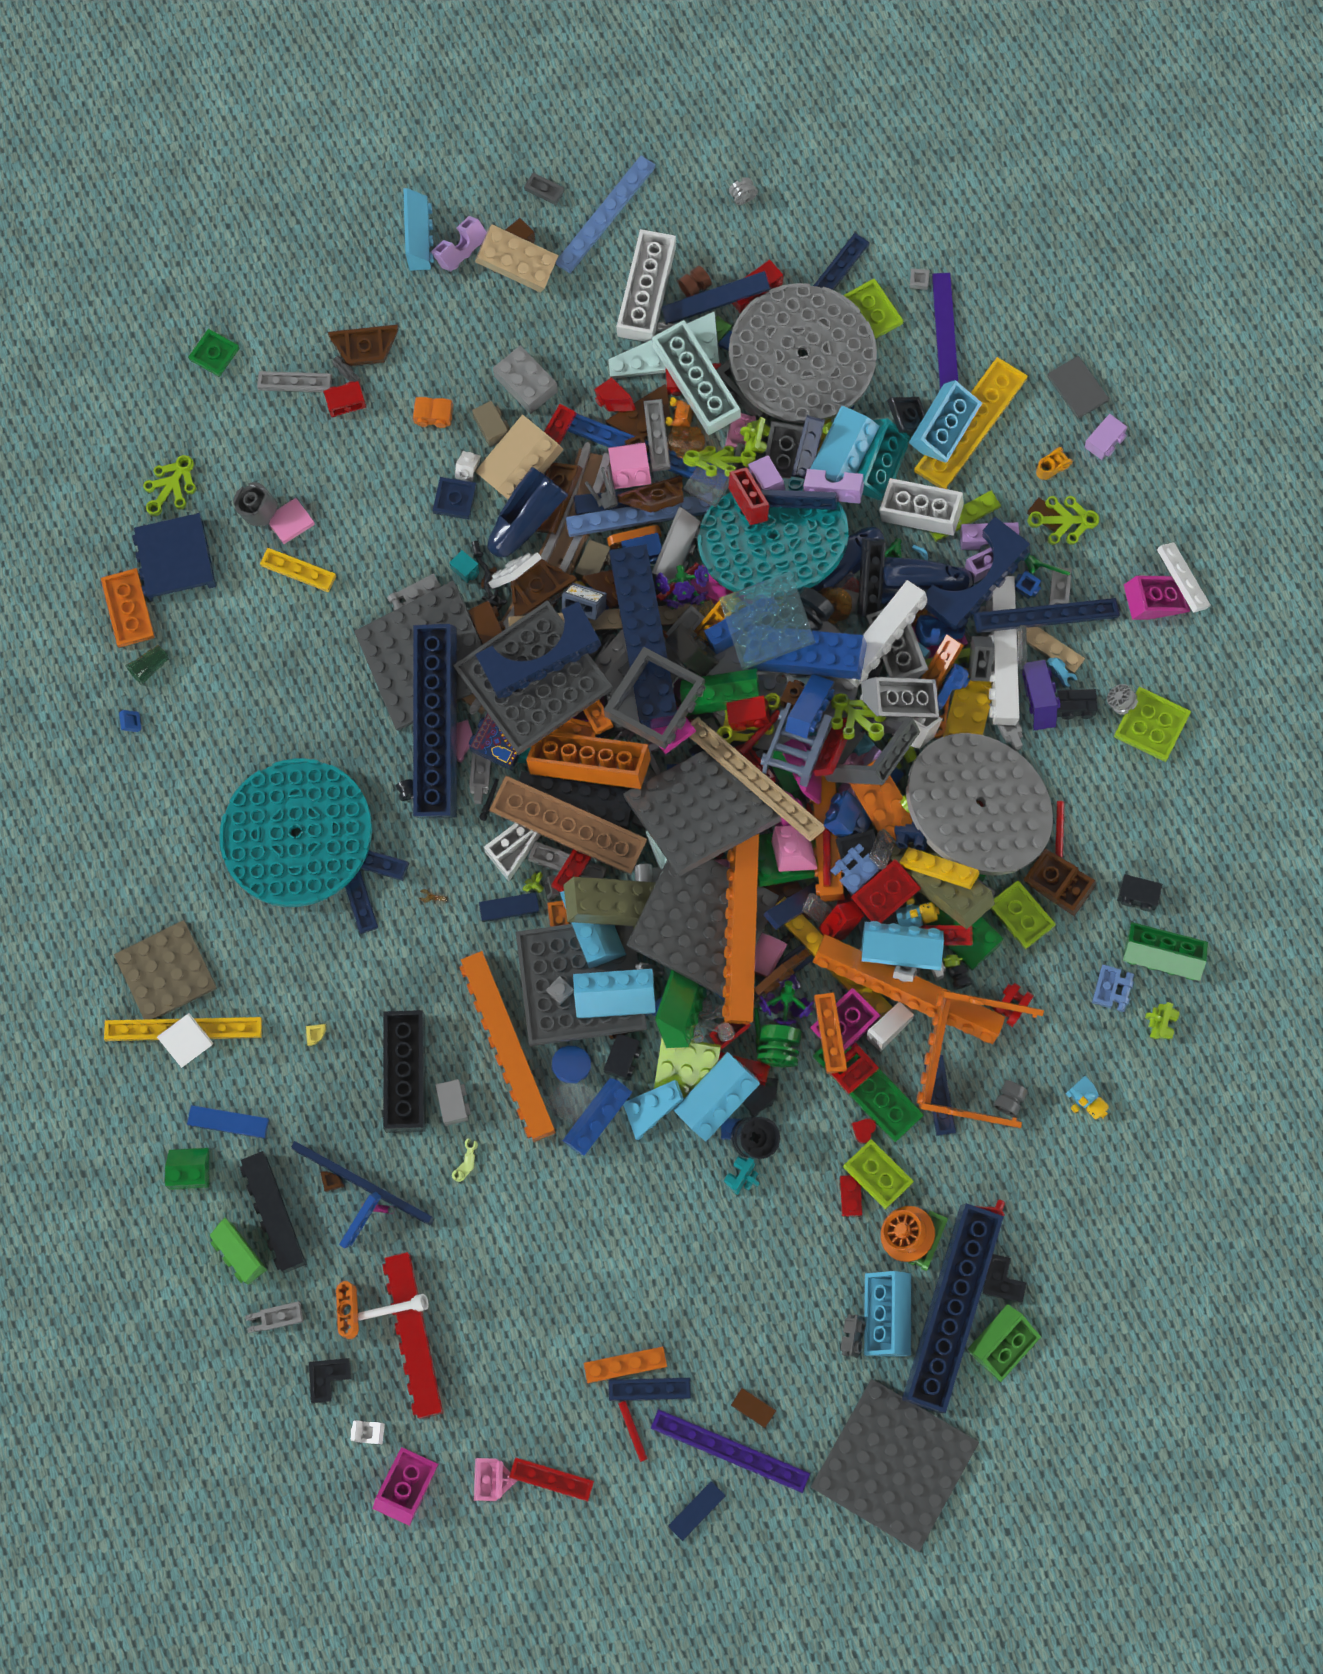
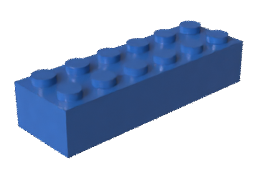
[744,625,867,680]

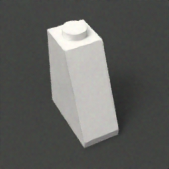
[866,1002,914,1052]

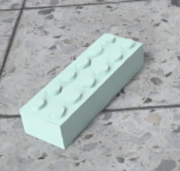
[652,320,741,435]

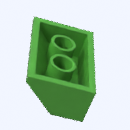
[209,1218,267,1285]
[967,1304,1041,1382]

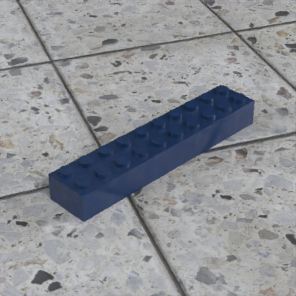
[609,544,677,729]
[413,624,457,819]
[902,1203,1004,1413]

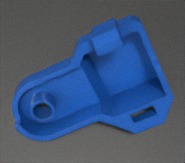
[915,615,965,647]
[937,664,970,711]

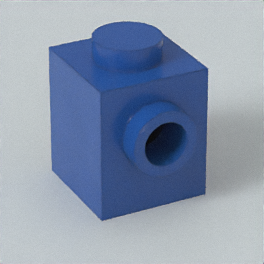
[1015,570,1041,599]

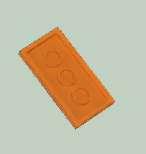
[101,568,155,648]
[849,759,913,844]

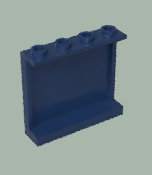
[132,513,216,602]

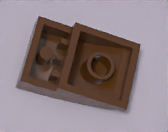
[1024,849,1096,917]

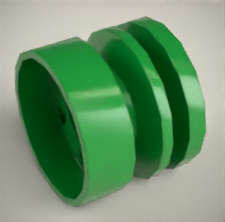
[757,1024,802,1068]

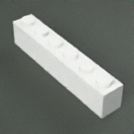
[844,580,927,687]

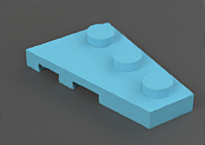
[623,1080,684,1140]

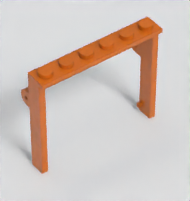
[916,990,1044,1128]

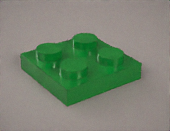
[188,329,240,377]

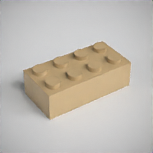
[475,224,558,292]

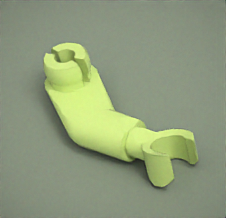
[452,1138,478,1182]

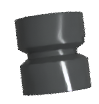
[993,1080,1028,1117]

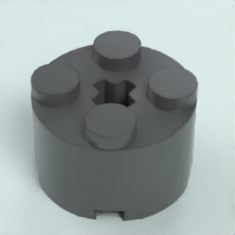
[233,482,278,526]

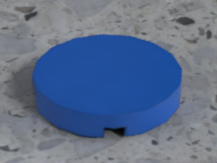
[552,1046,591,1084]

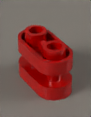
[992,982,1034,1028]

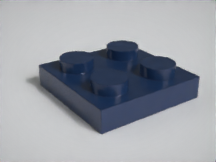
[432,477,477,520]

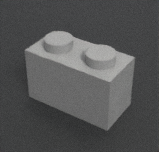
[436,1079,471,1126]

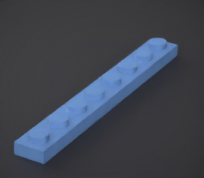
[556,156,655,274]
[565,493,714,537]

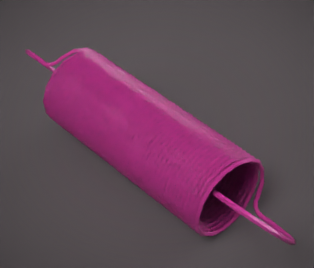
[362,1203,395,1214]

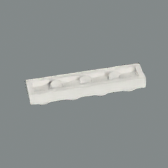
[1157,542,1211,613]

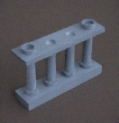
[760,703,832,787]

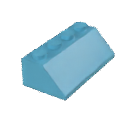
[403,188,434,271]
[909,380,982,463]
[810,406,880,483]
[560,891,626,969]
[862,921,944,971]
[573,969,656,1019]
[674,1052,760,1142]
[864,1271,911,1357]

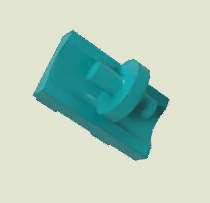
[724,1156,760,1195]

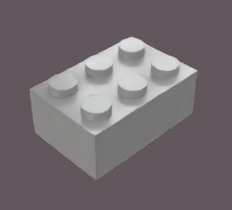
[493,345,558,414]

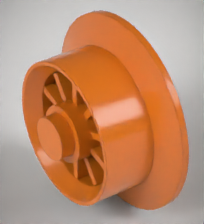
[881,1206,935,1262]

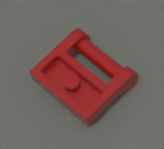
[825,1043,879,1095]

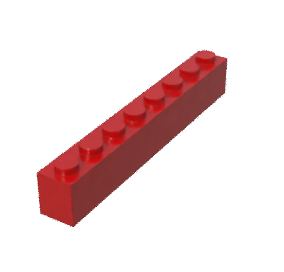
[382,1252,444,1419]

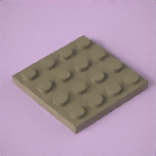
[114,920,217,1019]

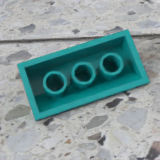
[857,418,911,501]

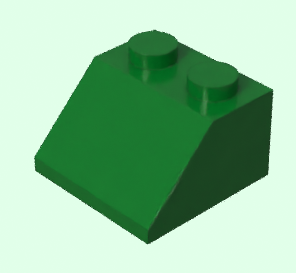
[165,1148,209,1190]

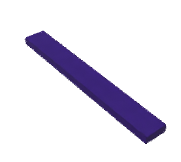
[932,273,958,390]
[650,1409,810,1493]

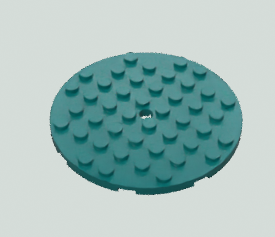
[698,476,849,598]
[219,758,372,907]

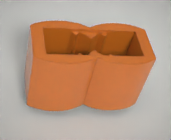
[413,397,454,428]

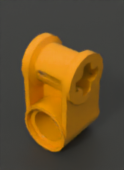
[1036,447,1073,480]

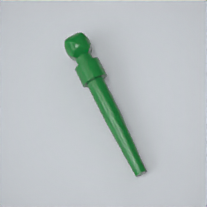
[754,1008,763,1054]

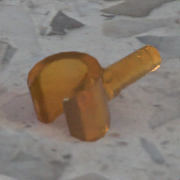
[419,889,447,903]

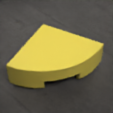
[306,1024,326,1046]

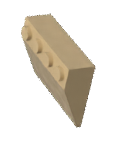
[475,414,564,499]

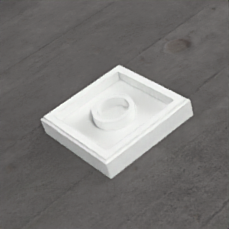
[157,1013,213,1068]

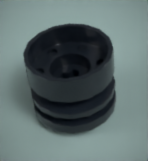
[783,587,835,631]
[731,1116,781,1159]

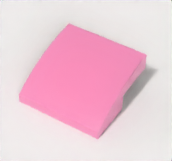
[269,498,315,544]
[755,933,788,977]

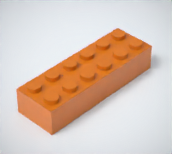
[526,732,651,789]

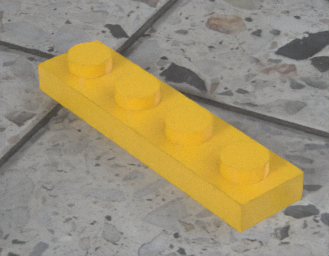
[260,548,336,592]
[900,847,979,890]

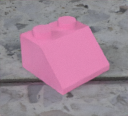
[608,442,651,489]
[771,826,817,872]

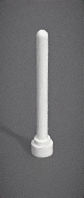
[345,1294,428,1322]

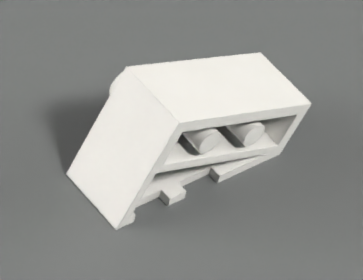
[484,823,541,881]

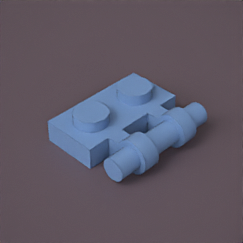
[830,844,882,895]
[1092,964,1134,1012]

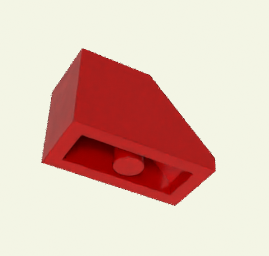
[594,377,636,411]

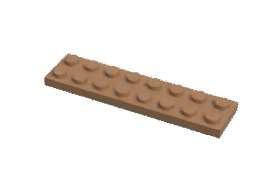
[489,776,647,875]

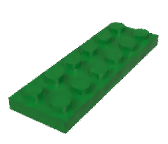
[813,1047,924,1143]

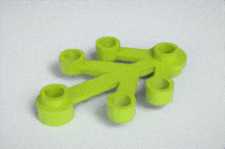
[683,446,756,477]
[143,455,196,517]
[1027,496,1099,545]
[831,693,886,741]

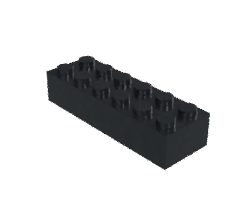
[519,771,633,830]
[383,1010,426,1133]

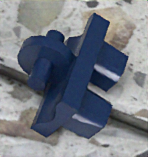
[894,821,928,851]

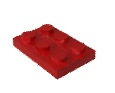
[850,859,921,923]

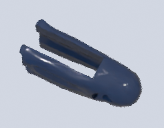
[487,467,568,558]
[813,526,884,599]
[882,557,974,604]

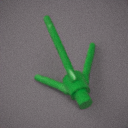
[885,538,902,558]
[1025,554,1070,576]

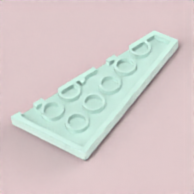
[608,312,720,379]

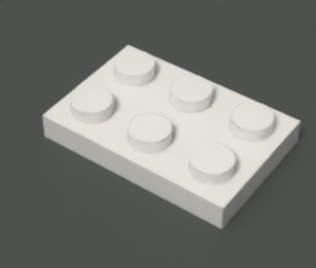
[488,552,542,589]

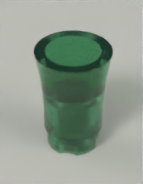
[125,645,169,686]

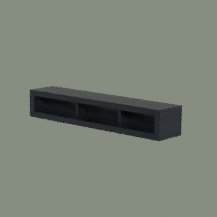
[240,1151,307,1274]

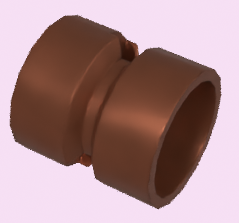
[677,265,712,298]

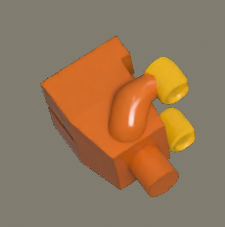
[666,397,694,429]

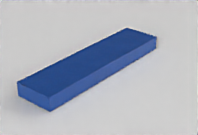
[187,1105,269,1139]

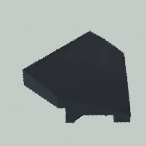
[742,1078,778,1117]

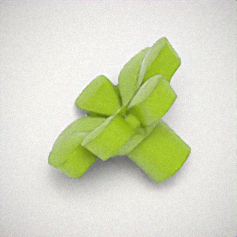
[522,872,544,893]

